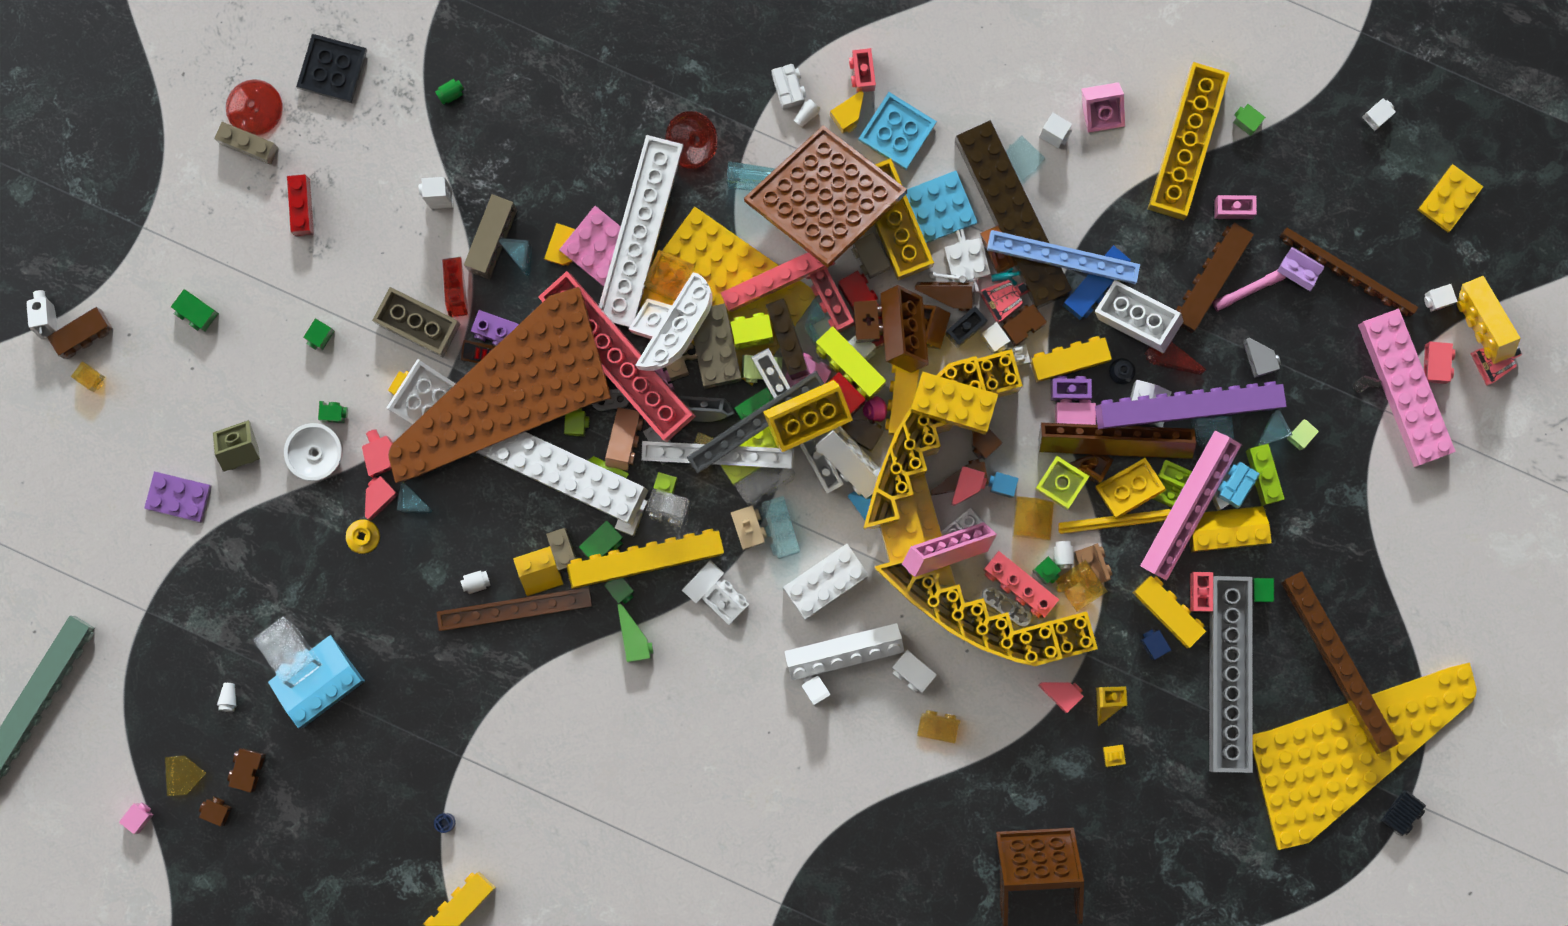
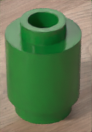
[435,78,464,104]

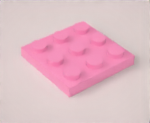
[559,206,621,286]

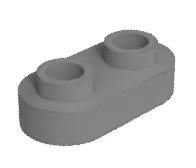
[592,389,629,411]

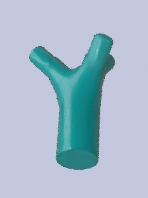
[991,268,1020,285]

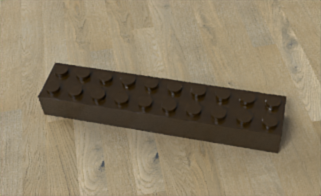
[955,120,1072,309]

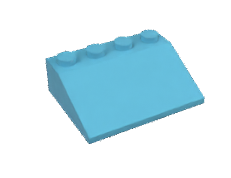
[268,635,365,728]

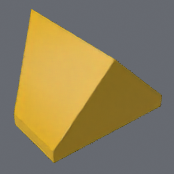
[1096,686,1127,726]

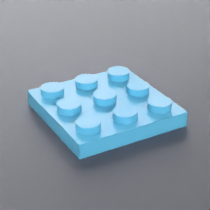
[858,92,937,170]
[906,171,977,243]

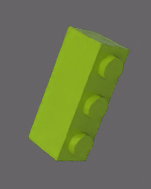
[1246,444,1284,506]

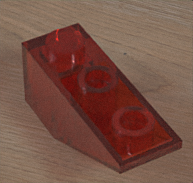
[442,257,468,317]

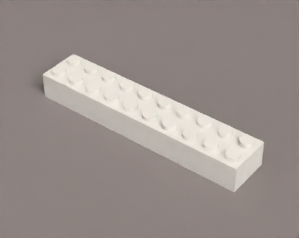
[476,432,648,525]

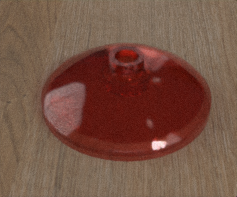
[226,79,283,135]
[665,111,718,168]

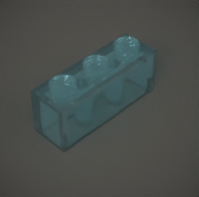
[759,496,800,559]

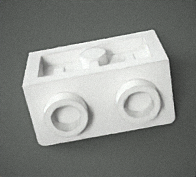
[702,578,749,625]

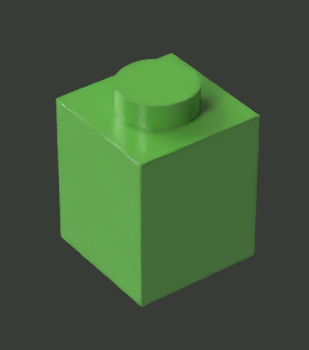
[1233,104,1266,136]

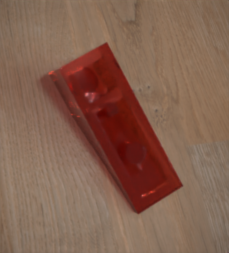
[1144,342,1206,375]

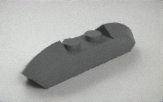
[678,396,734,422]

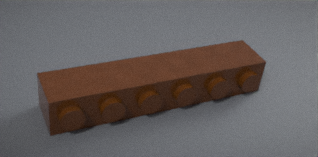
[1176,223,1254,333]

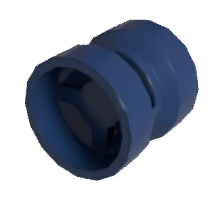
[434,813,456,833]

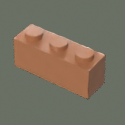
[605,407,643,471]

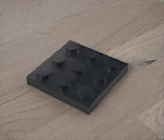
[296,34,367,103]

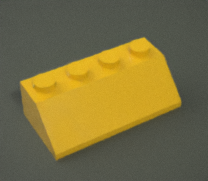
[1189,506,1272,552]

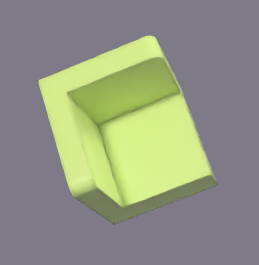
[1286,419,1319,450]

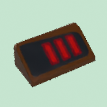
[461,340,496,363]

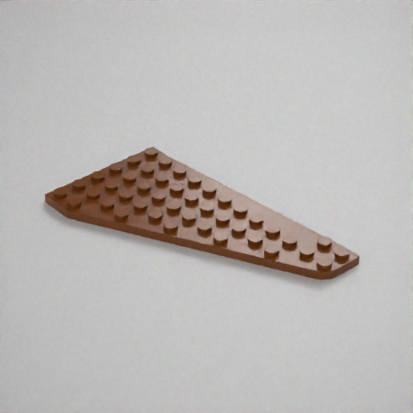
[388,287,612,483]

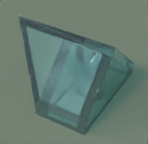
[1256,410,1293,446]
[397,482,433,513]

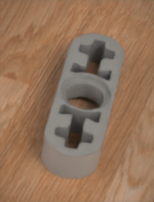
[982,587,1032,627]

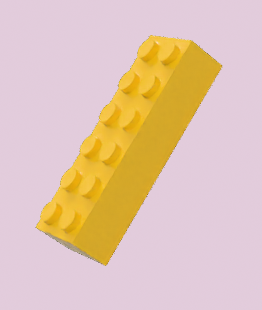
[875,158,934,281]

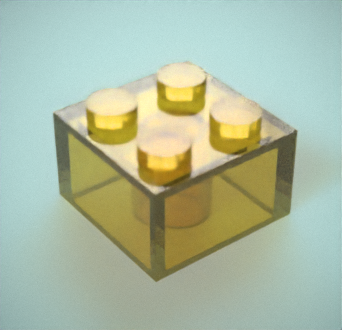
[643,250,695,301]

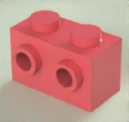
[849,48,876,93]

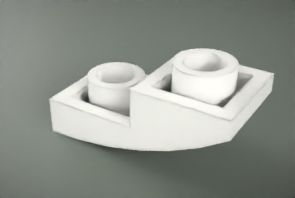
[941,507,983,536]
[682,560,724,603]

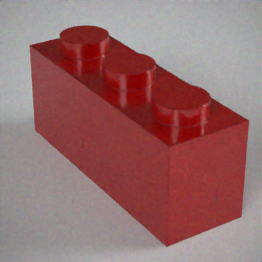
[287,174,314,236]

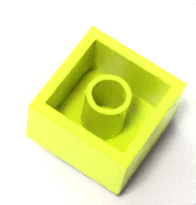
[731,313,773,350]
[1035,456,1089,510]

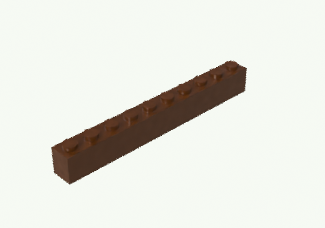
[1281,571,1399,754]

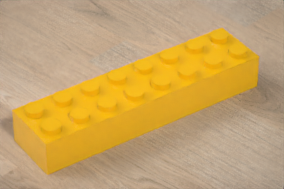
[1147,62,1230,220]

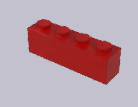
[838,270,885,349]

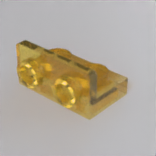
[917,710,960,743]

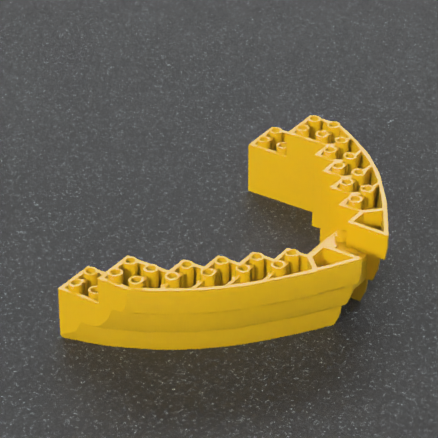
[863,349,1098,666]

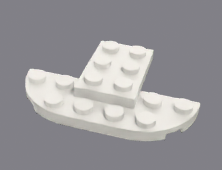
[629,272,713,371]

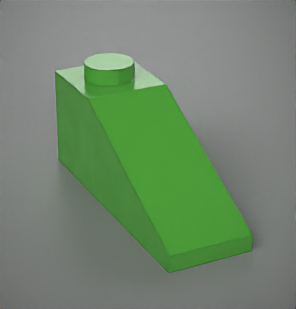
[618,604,654,662]

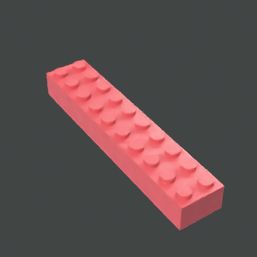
[538,271,696,442]

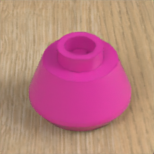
[863,396,887,422]

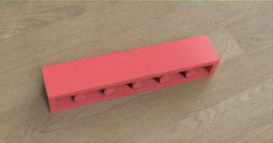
[721,252,836,312]

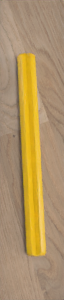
[1058,509,1171,534]

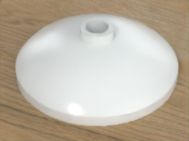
[284,423,342,481]

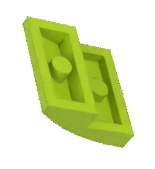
[1152,460,1192,507]

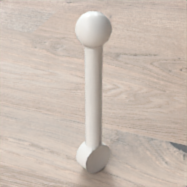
[929,271,967,283]

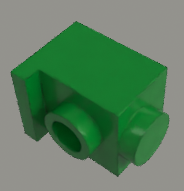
[318,401,348,423]

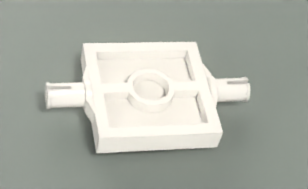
[944,229,991,293]

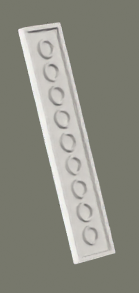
[599,135,684,327]

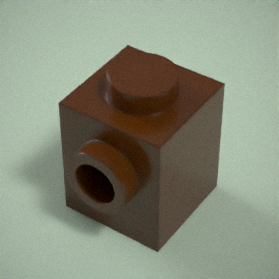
[199,797,233,826]

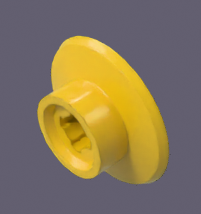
[346,520,380,554]

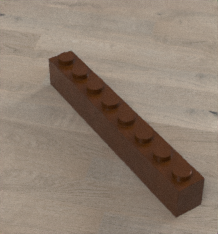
[1038,422,1196,458]

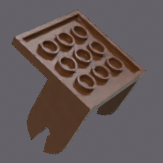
[996,828,1084,926]

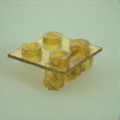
[1056,560,1108,612]

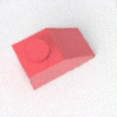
[951,466,987,506]
[365,476,399,521]
[1038,682,1084,713]

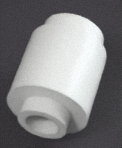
[1054,541,1074,569]
[461,570,490,594]

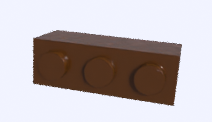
[47,307,113,359]

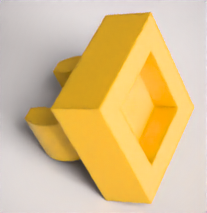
[1103,745,1126,767]

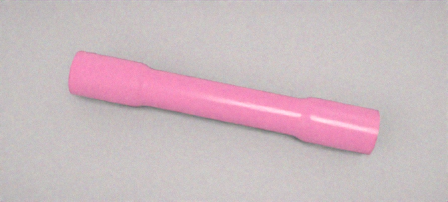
[1212,270,1286,311]

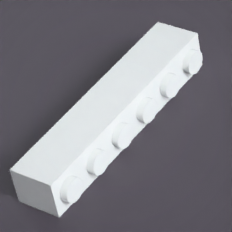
[784,623,904,681]

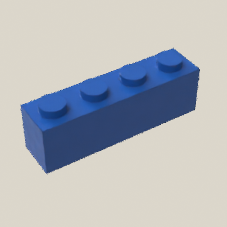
[1062,245,1131,320]

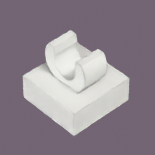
[1007,344,1030,366]

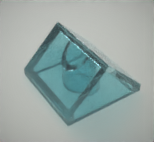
[499,238,532,276]

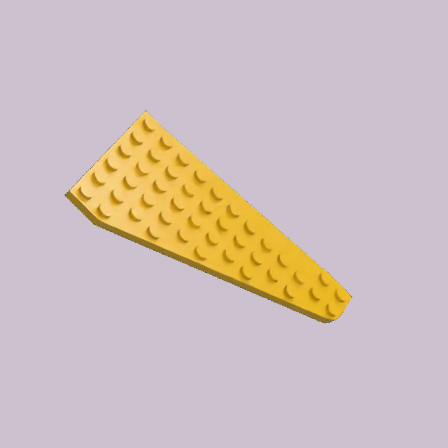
[1253,663,1477,850]

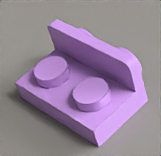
[1277,247,1324,291]

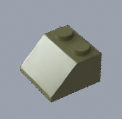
[213,420,260,472]

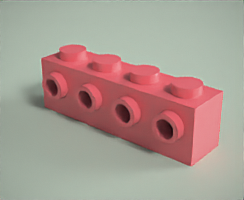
[806,268,855,333]
[983,551,1059,619]

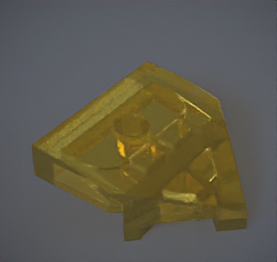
[165,756,206,796]

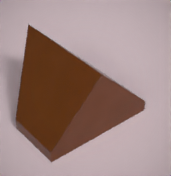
[1069,454,1114,485]

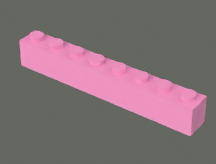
[1140,431,1242,580]

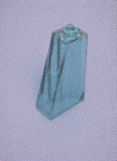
[726,161,775,191]

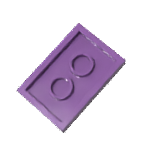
[144,471,211,523]

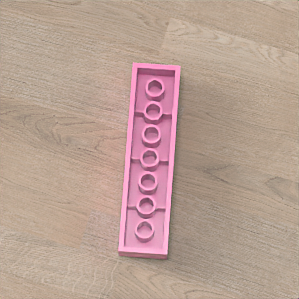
[1358,309,1456,467]

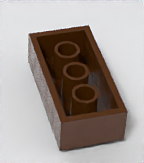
[880,285,929,373]

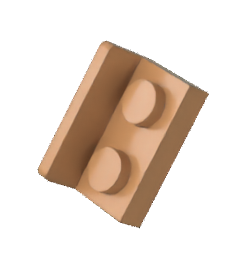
[1074,543,1112,588]

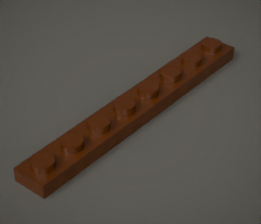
[1280,227,1418,317]
[436,587,593,631]

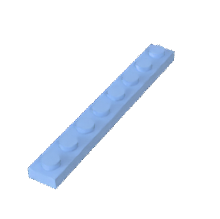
[987,230,1140,284]

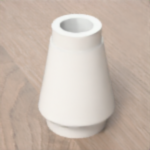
[794,99,821,127]
[217,683,237,712]

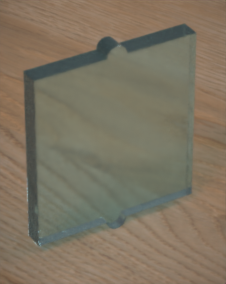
[1006,135,1045,180]

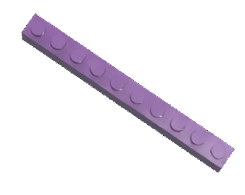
[1095,381,1286,429]

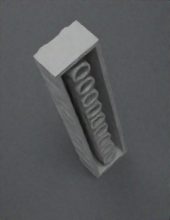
[1209,576,1253,773]

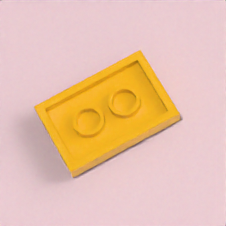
[1418,164,1483,232]
[1096,458,1166,519]

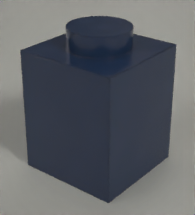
[1140,629,1171,660]

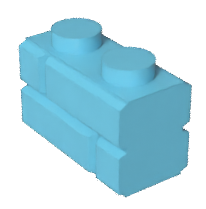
[1217,462,1260,508]

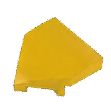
[544,223,575,266]

